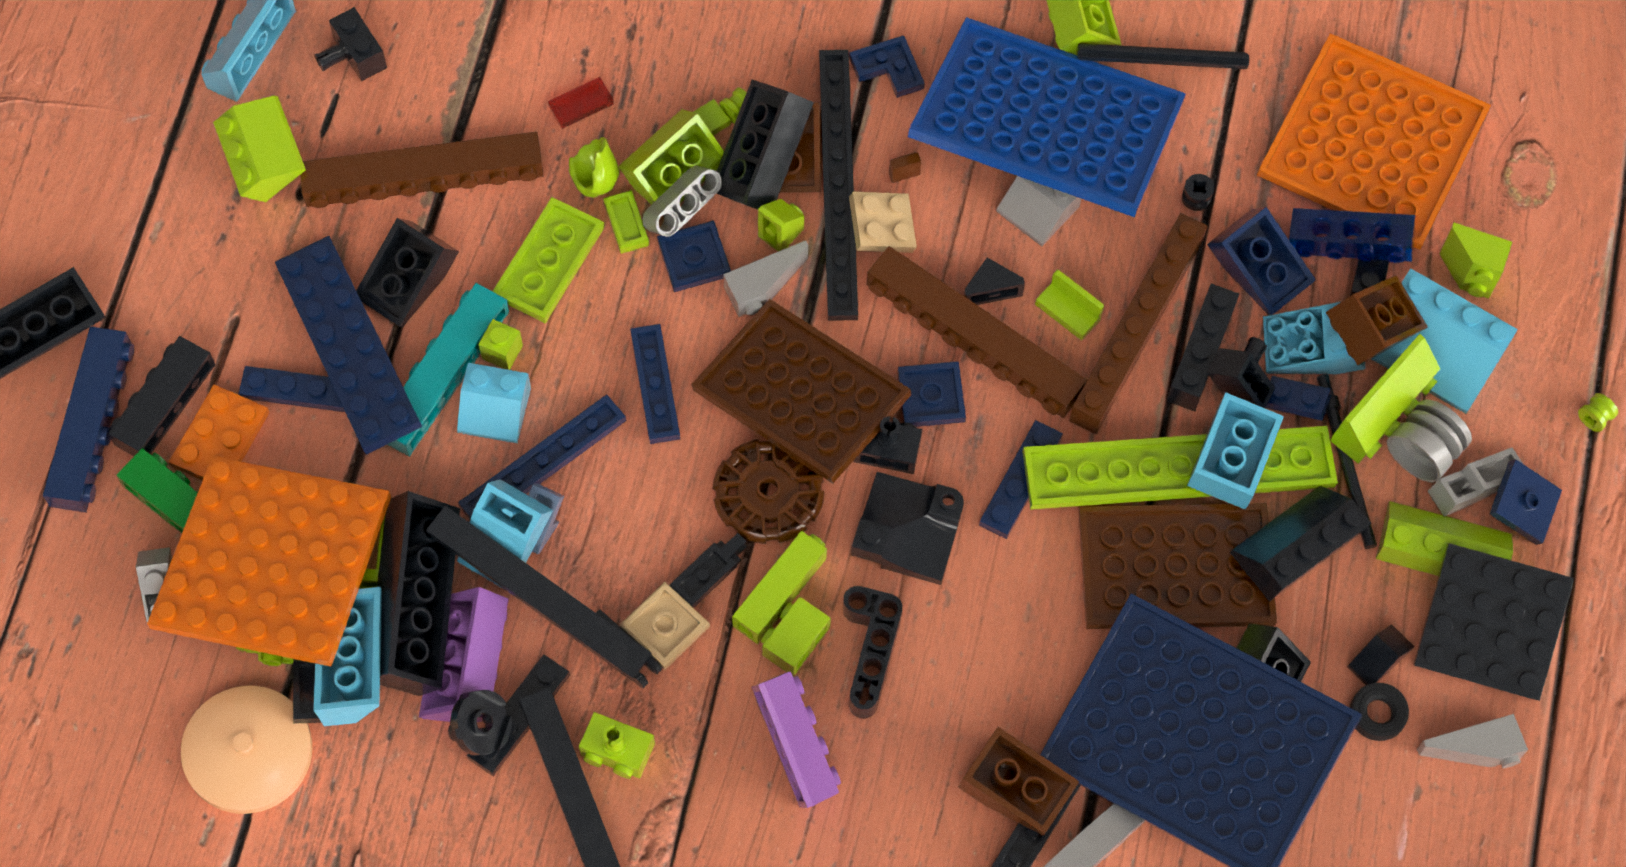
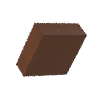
[889,152,921,183]

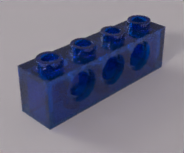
[1289,208,1416,263]

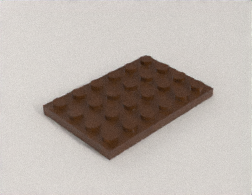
[691,299,912,484]
[1079,503,1277,629]

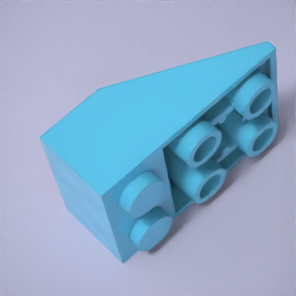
[1263,302,1366,374]
[457,479,553,588]

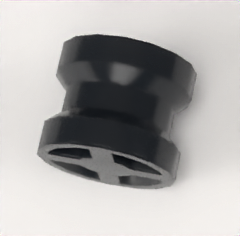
[1182,174,1214,211]

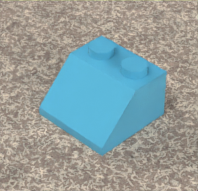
[457,363,531,444]

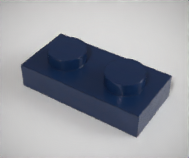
[1265,376,1332,421]

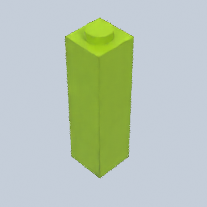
[732,531,827,644]

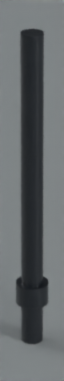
[1317,374,1377,549]

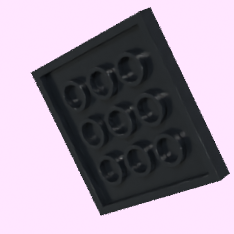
[1413,543,1574,701]

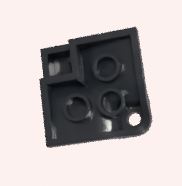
[851,472,964,585]

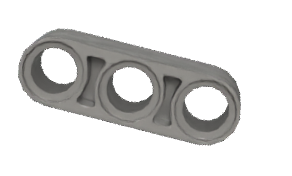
[643,166,722,237]

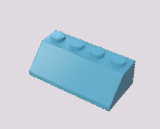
[201,0,296,102]
[314,587,382,726]

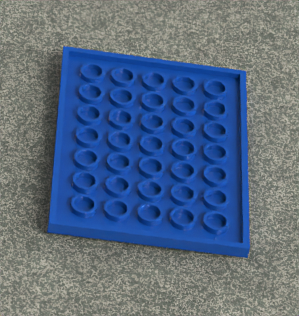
[908,17,1186,217]

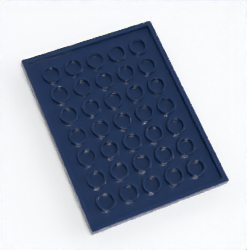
[1040,593,1362,867]

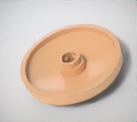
[181,686,312,814]

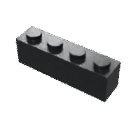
[1167,283,1239,412]
[108,336,215,456]

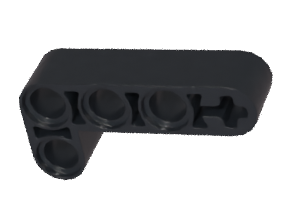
[843,586,903,719]

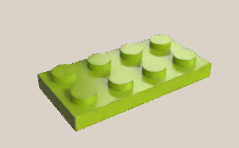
[492,197,605,323]

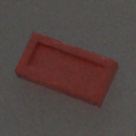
[548,77,614,129]

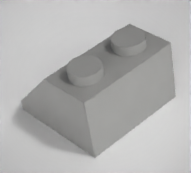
[996,176,1081,246]

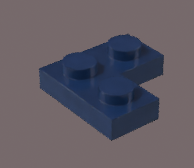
[849,35,925,98]

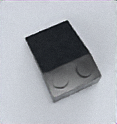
[356,218,459,327]

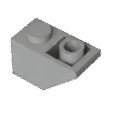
[136,547,172,622]

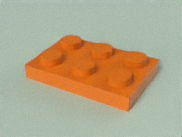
[169,384,270,480]

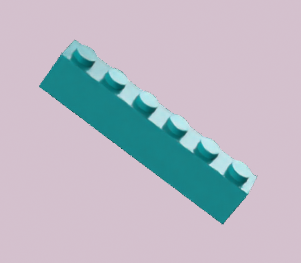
[387,283,509,457]

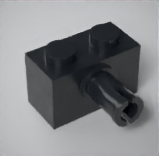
[314,7,387,81]
[1207,337,1275,408]
[854,416,922,474]

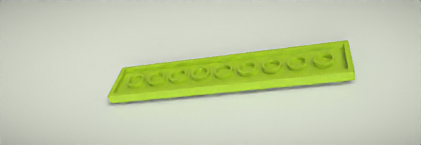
[1022,426,1338,510]

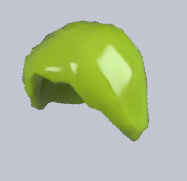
[569,137,619,198]

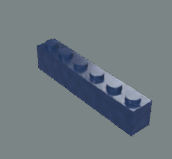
[43,327,134,513]

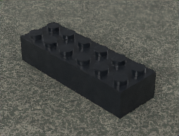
[377,491,460,696]

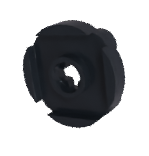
[448,690,512,756]

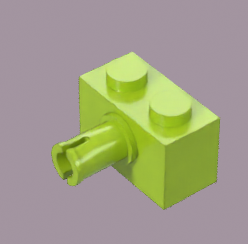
[579,712,655,779]

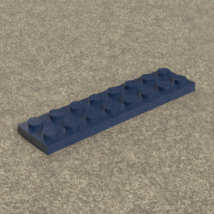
[275,236,422,455]

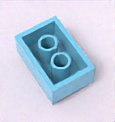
[1187,392,1284,509]

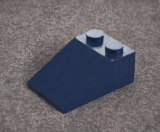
[1207,207,1316,315]

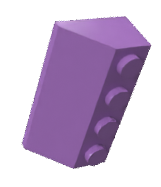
[419,587,509,722]
[751,671,841,808]

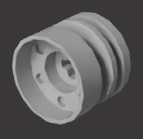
[1387,399,1472,483]

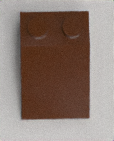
[780,102,821,192]
[1326,275,1428,365]
[958,727,1080,836]

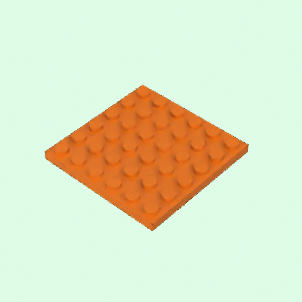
[1257,33,1491,250]
[147,456,392,667]

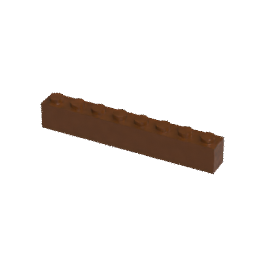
[300,132,544,208]
[1069,213,1207,435]
[867,246,1087,419]

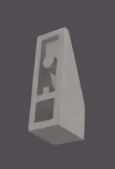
[723,240,808,317]
[1417,714,1528,768]

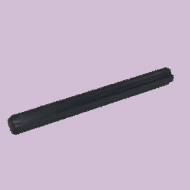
[1077,43,1250,69]

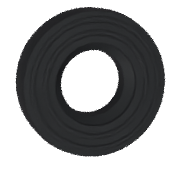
[1350,683,1409,741]

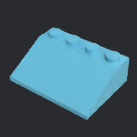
[1372,268,1518,414]

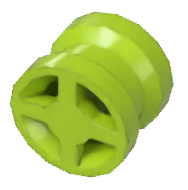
[719,87,747,124]
[1578,393,1618,432]

